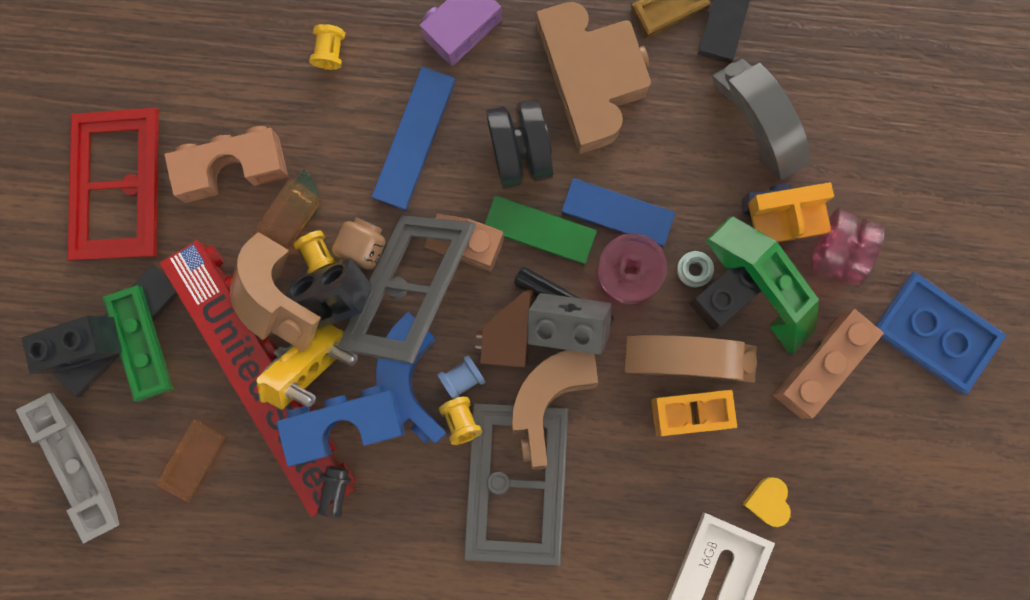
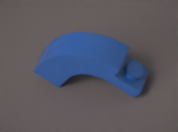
[376,312,449,444]

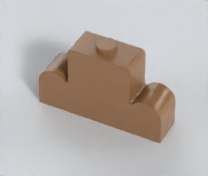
[536,2,651,154]

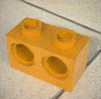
[651,390,737,436]

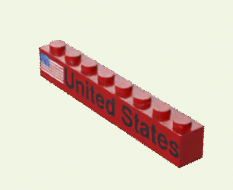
[160,240,356,517]

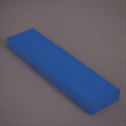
[372,67,456,212]

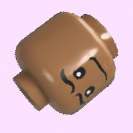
[332,217,386,270]

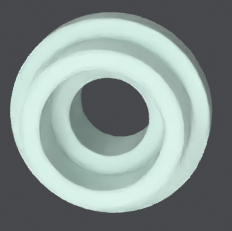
[677,251,714,288]

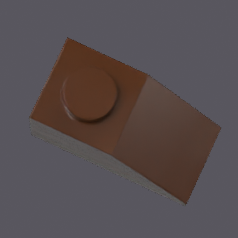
[475,290,533,367]

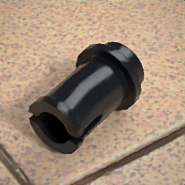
[317,466,351,517]

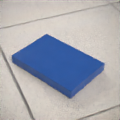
[875,272,1007,395]

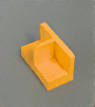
[748,182,834,242]

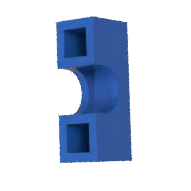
[276,385,405,467]

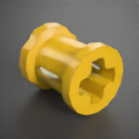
[309,24,346,70]
[293,230,338,274]
[439,397,482,445]

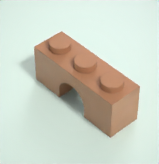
[164,126,288,203]
[773,309,884,419]

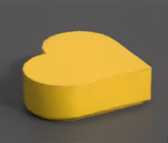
[742,477,791,527]

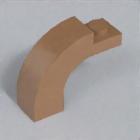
[230,232,321,352]
[625,335,757,383]
[512,350,598,470]

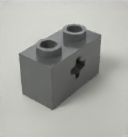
[528,293,612,355]

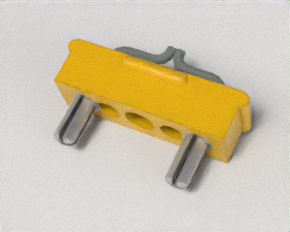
[256,324,358,410]

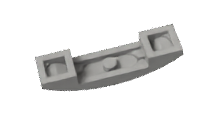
[16,392,120,544]

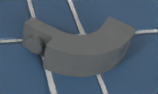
[712,58,812,180]

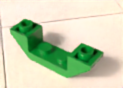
[705,217,819,354]

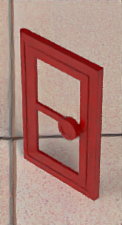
[67,108,159,261]

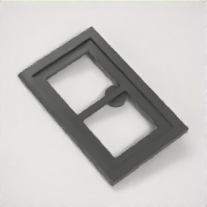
[337,215,476,365]
[464,403,569,566]

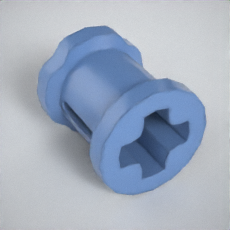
[437,355,486,399]

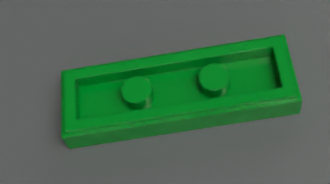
[484,195,597,266]
[102,285,174,402]

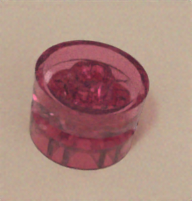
[810,208,885,288]
[596,233,667,306]

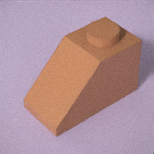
[424,213,504,272]

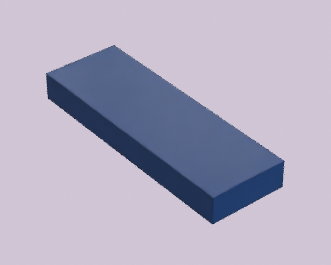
[561,178,676,248]

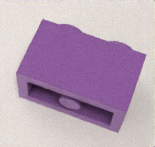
[420,0,502,67]

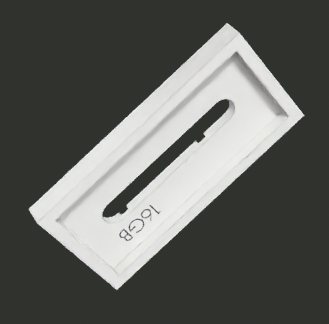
[668,512,775,600]

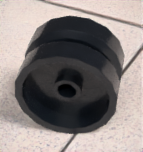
[486,99,553,189]

